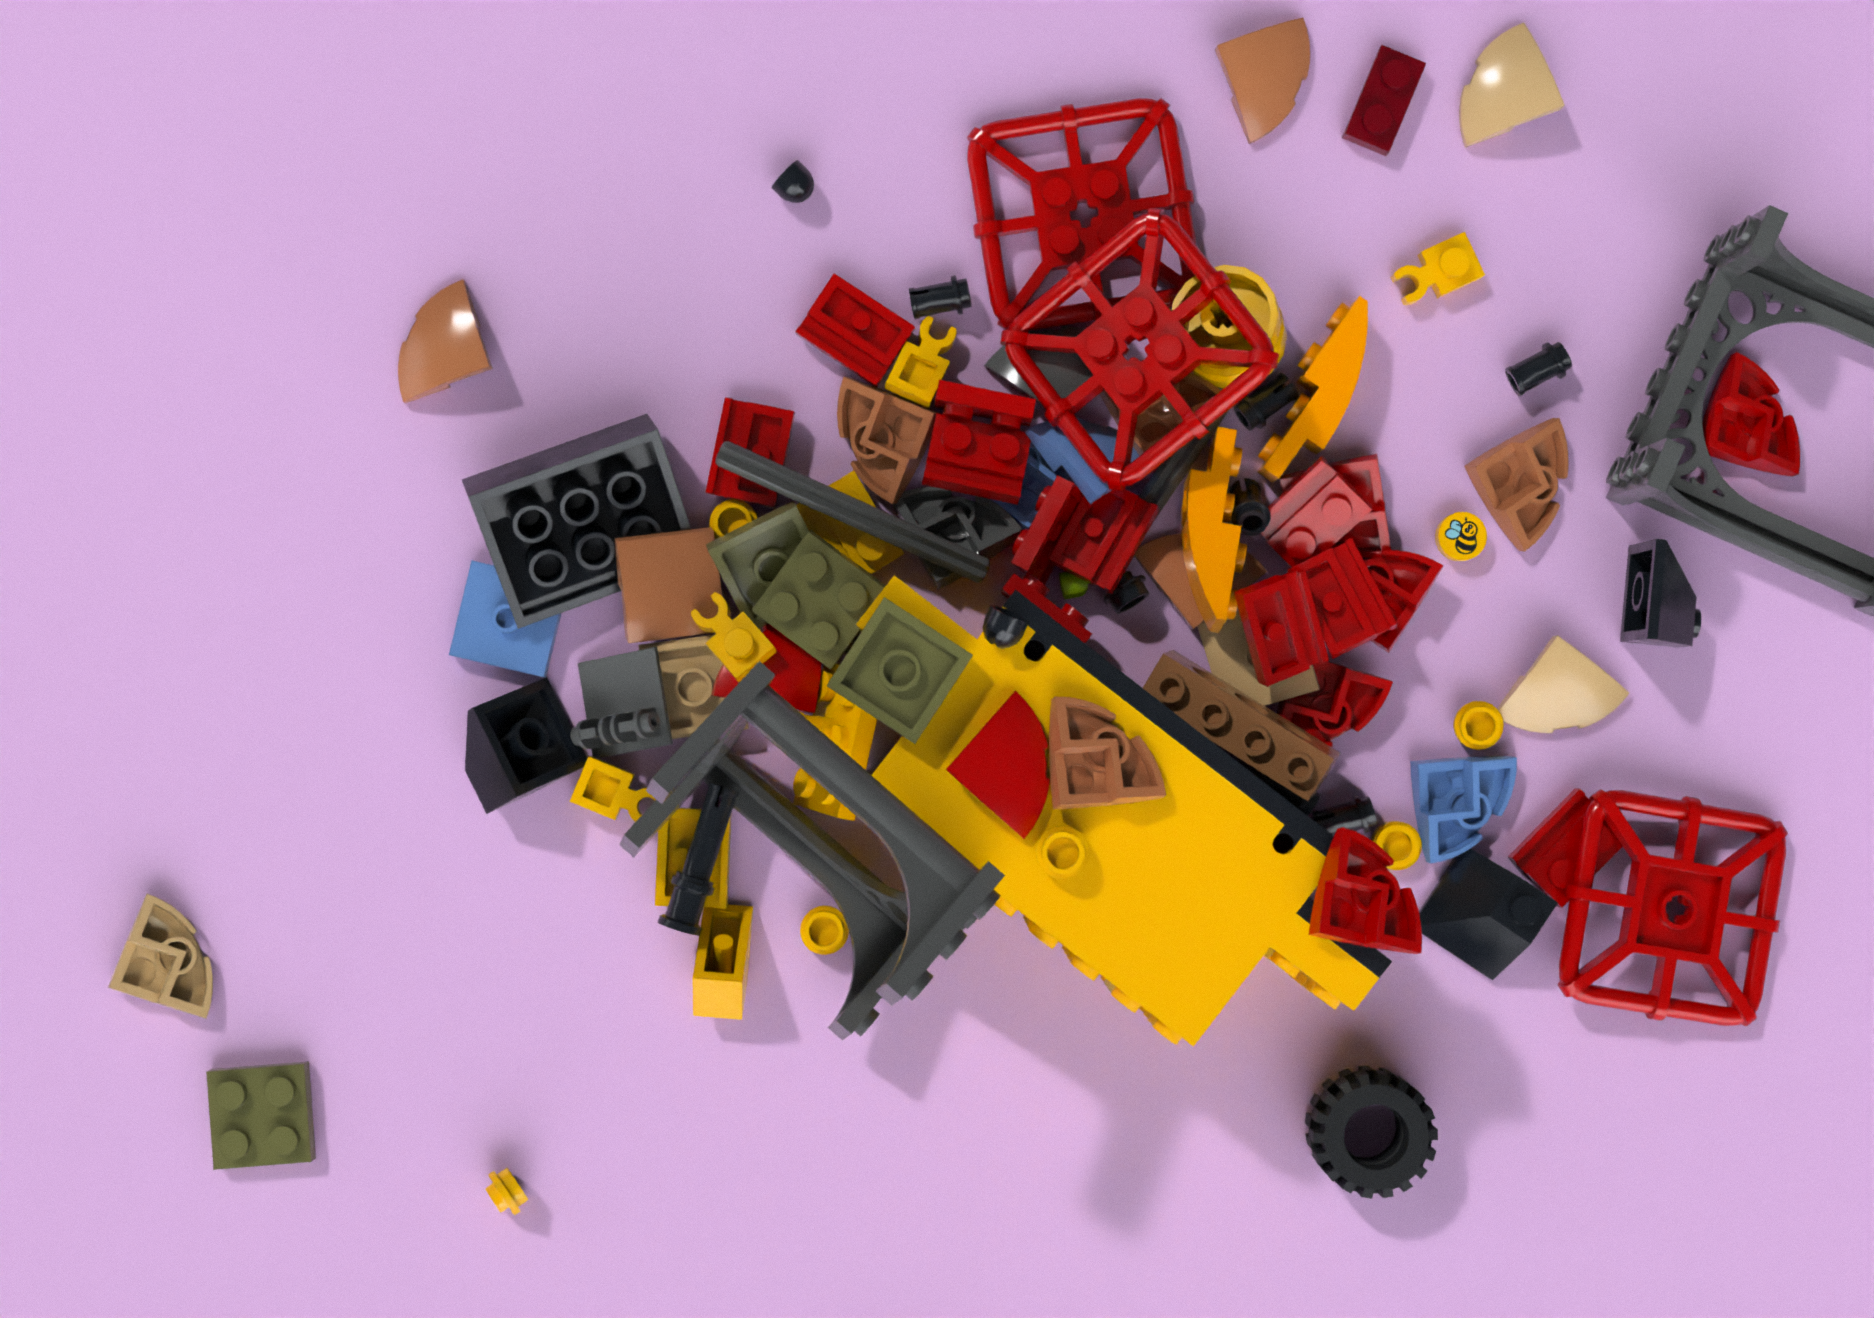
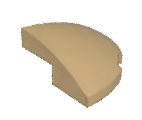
[1459,23,1565,148]
[1497,635,1629,733]
[108,894,213,1019]

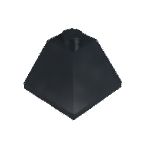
[1620,539,1701,647]
[465,677,587,814]
[1419,849,1558,980]

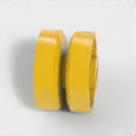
[1171,265,1287,389]

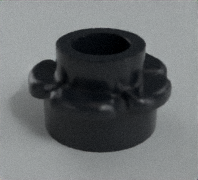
[1104,571,1150,614]

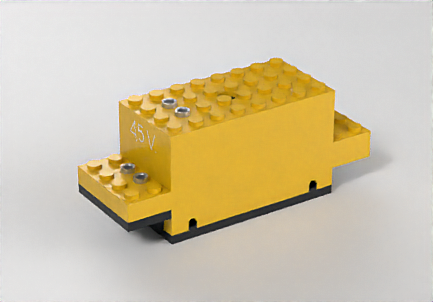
[856,575,1392,1047]

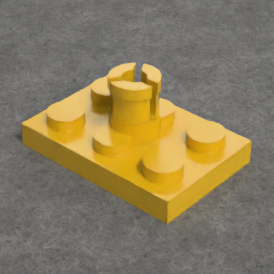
[793,664,877,821]

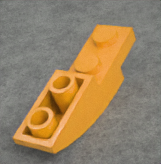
[1257,296,1368,483]
[1181,427,1247,633]

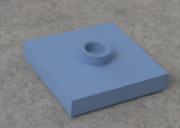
[449,560,562,678]

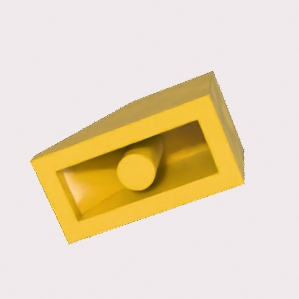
[692,904,753,1020]

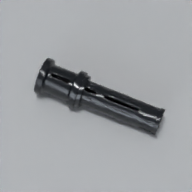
[658,782,739,936]

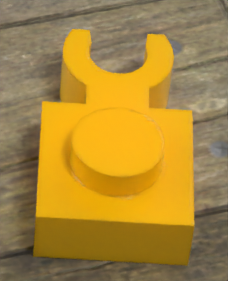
[1390,231,1485,305]
[884,316,956,409]
[691,592,777,682]
[569,756,656,822]

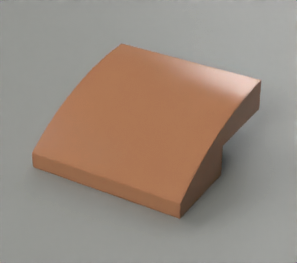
[615,527,722,644]

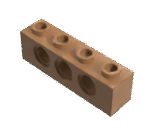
[1143,650,1340,801]

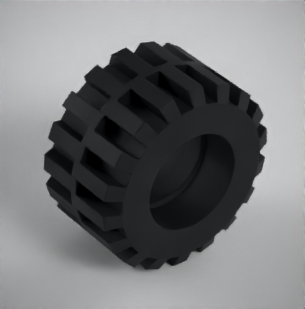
[1305,1066,1438,1199]

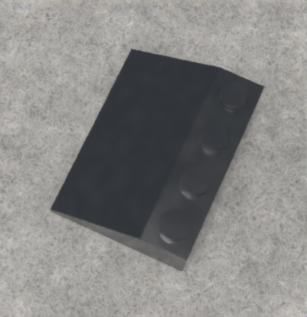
[461,414,691,629]

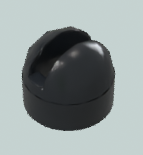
[771,160,814,203]
[982,605,1029,649]

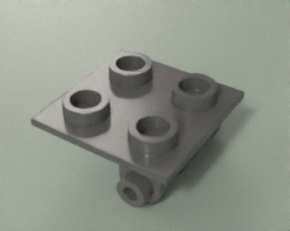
[571,647,673,758]

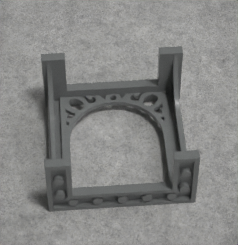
[1606,205,1874,616]
[619,661,1005,1040]

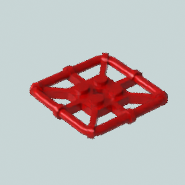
[967,98,1197,330]
[1000,208,1279,491]
[1557,789,1788,1026]

